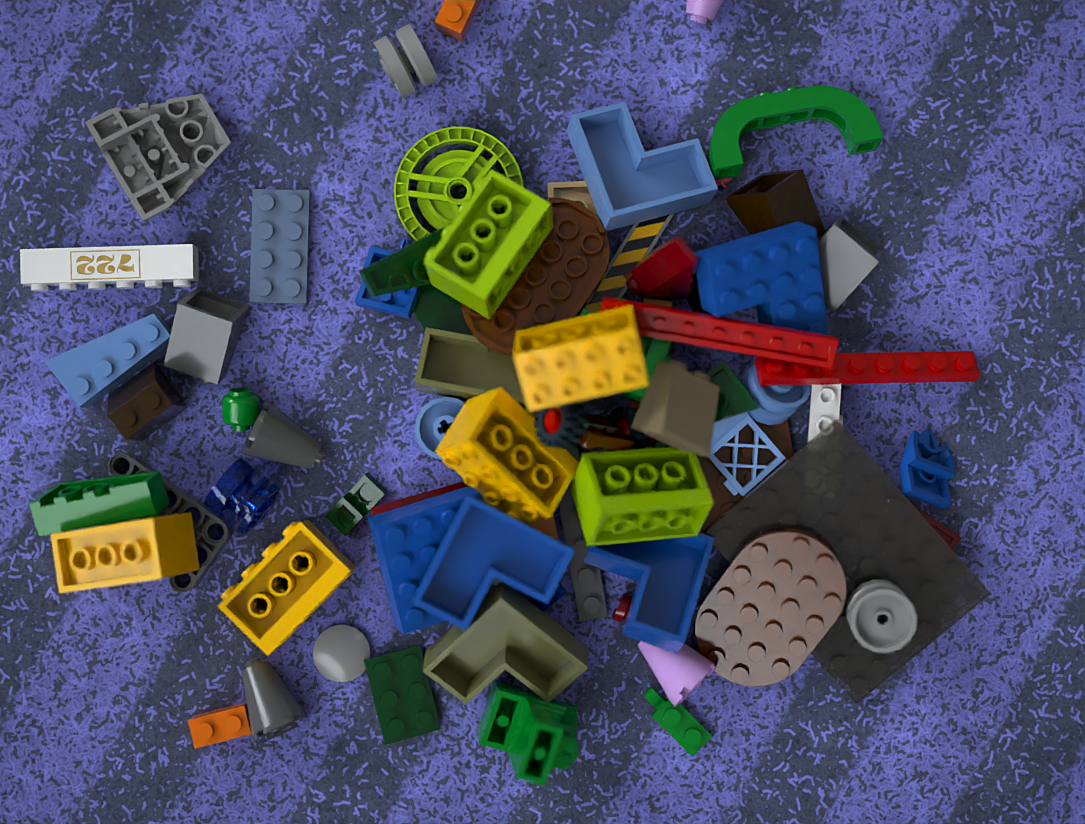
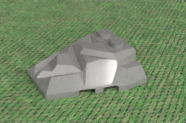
[85,94,231,222]

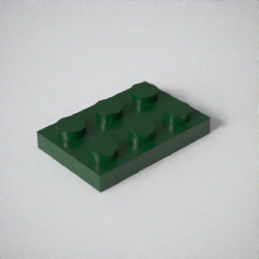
[363,645,441,745]

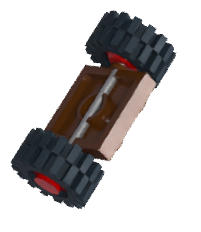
[534,401,653,452]

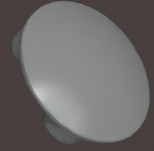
[313,625,370,682]

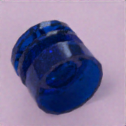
[203,458,281,536]

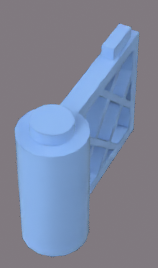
[708,412,786,496]

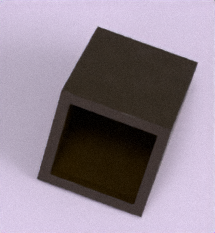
[725,169,825,238]
[107,362,188,441]

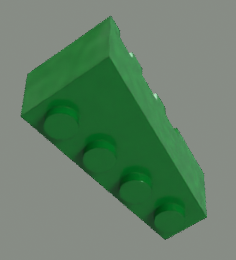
[29,471,169,536]

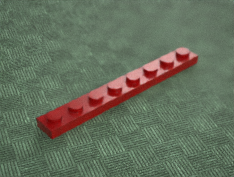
[600,296,839,369]
[754,351,980,386]

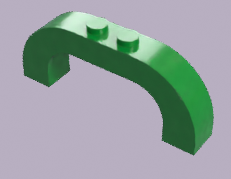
[707,86,883,180]

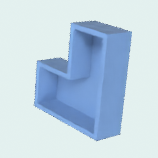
[567,102,718,231]

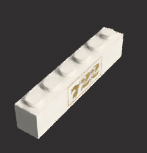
[20,244,199,292]

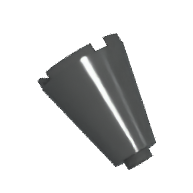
[241,401,325,469]
[241,658,309,743]

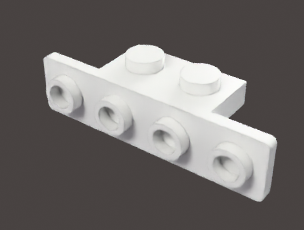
[804,384,843,498]

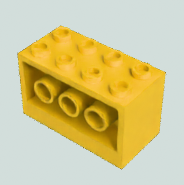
[514,305,648,412]
[435,387,579,523]
[51,512,200,593]
[217,520,357,656]

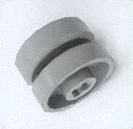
[373,23,438,99]
[846,579,917,653]

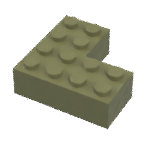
[414,327,529,412]
[422,581,589,704]

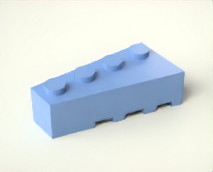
[44,313,172,408]

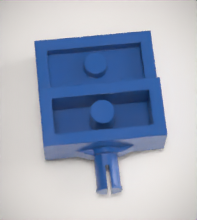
[355,238,422,319]

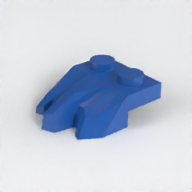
[899,428,956,510]

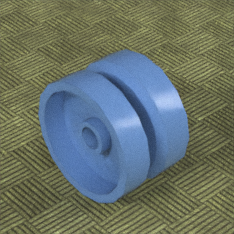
[740,362,812,425]
[415,396,465,459]

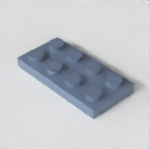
[249,189,311,304]

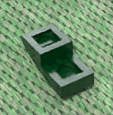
[325,472,388,536]

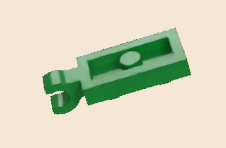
[643,686,713,757]

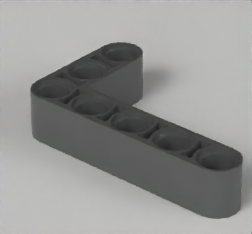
[108,453,233,593]

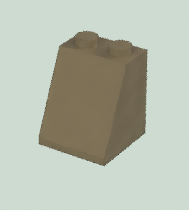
[631,360,719,457]

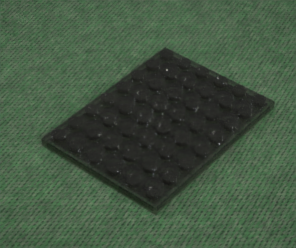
[704,419,991,704]

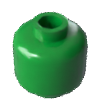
[222,388,260,431]

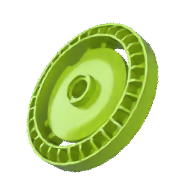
[394,127,524,241]

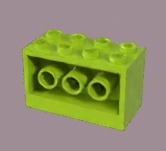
[424,169,554,320]
[570,446,714,546]

